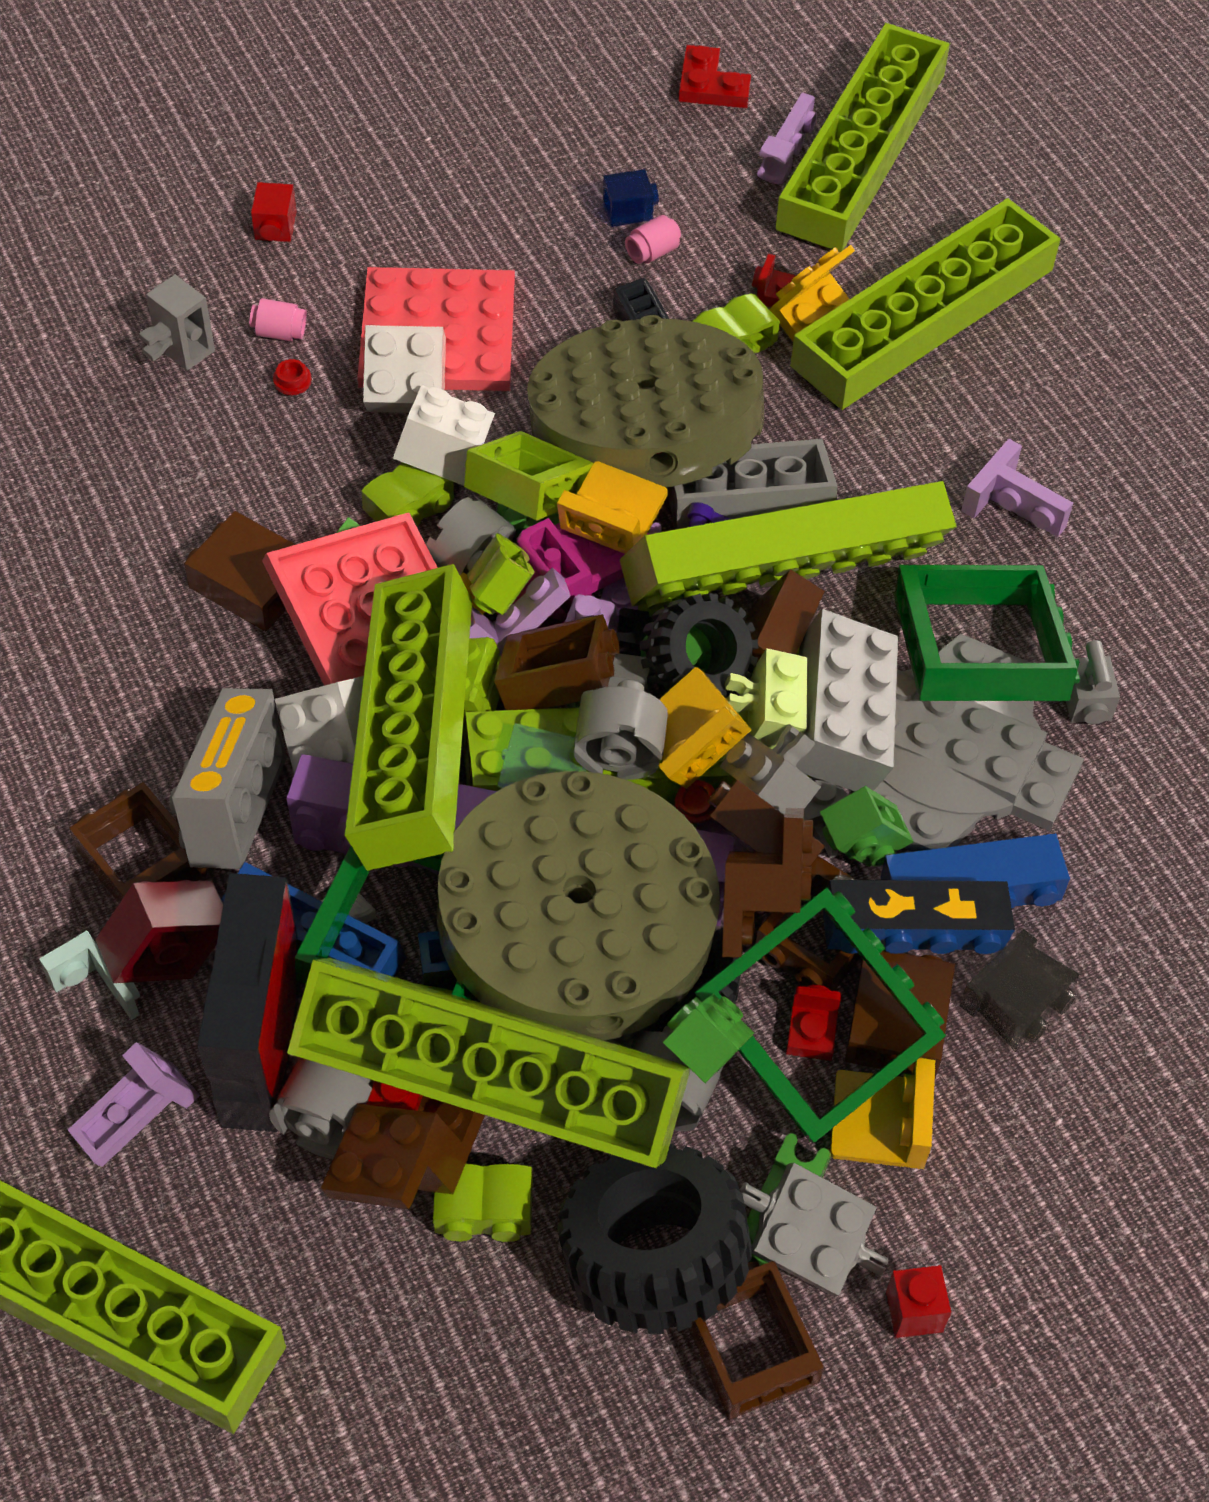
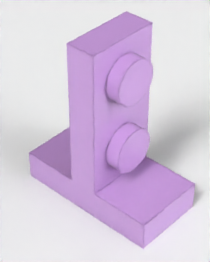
[961,439,1073,537]
[470,567,571,656]
[68,1042,200,1167]

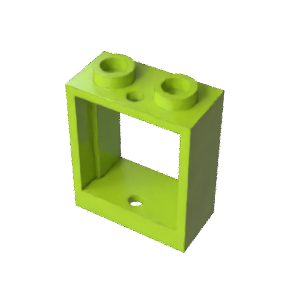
[464,431,593,521]

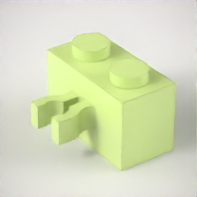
[725,648,807,749]

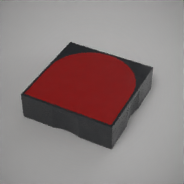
[197,873,301,1132]

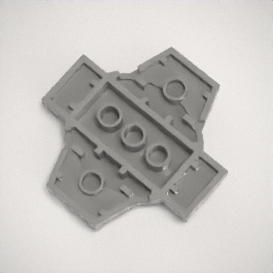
[874,633,1084,852]

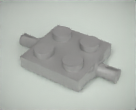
[739,1163,888,1296]

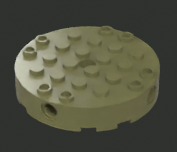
[527,315,764,487]
[437,771,720,1040]

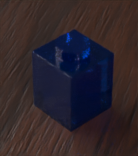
[603,169,659,227]

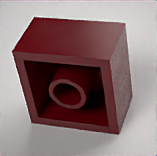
[95,880,223,984]

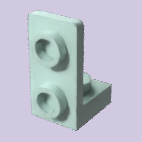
[39,931,140,1020]

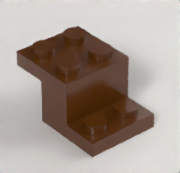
[722,808,813,957]
[320,1096,485,1210]

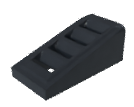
[613,278,670,321]

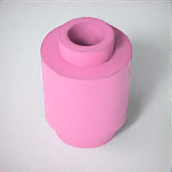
[625,215,681,264]
[249,298,307,342]

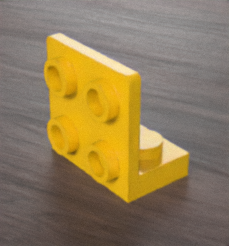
[769,245,855,341]
[557,461,668,554]
[658,667,752,789]
[830,1058,935,1169]

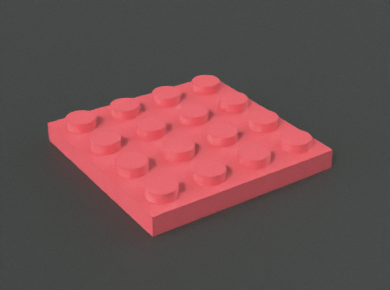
[357,267,515,391]
[262,512,438,686]

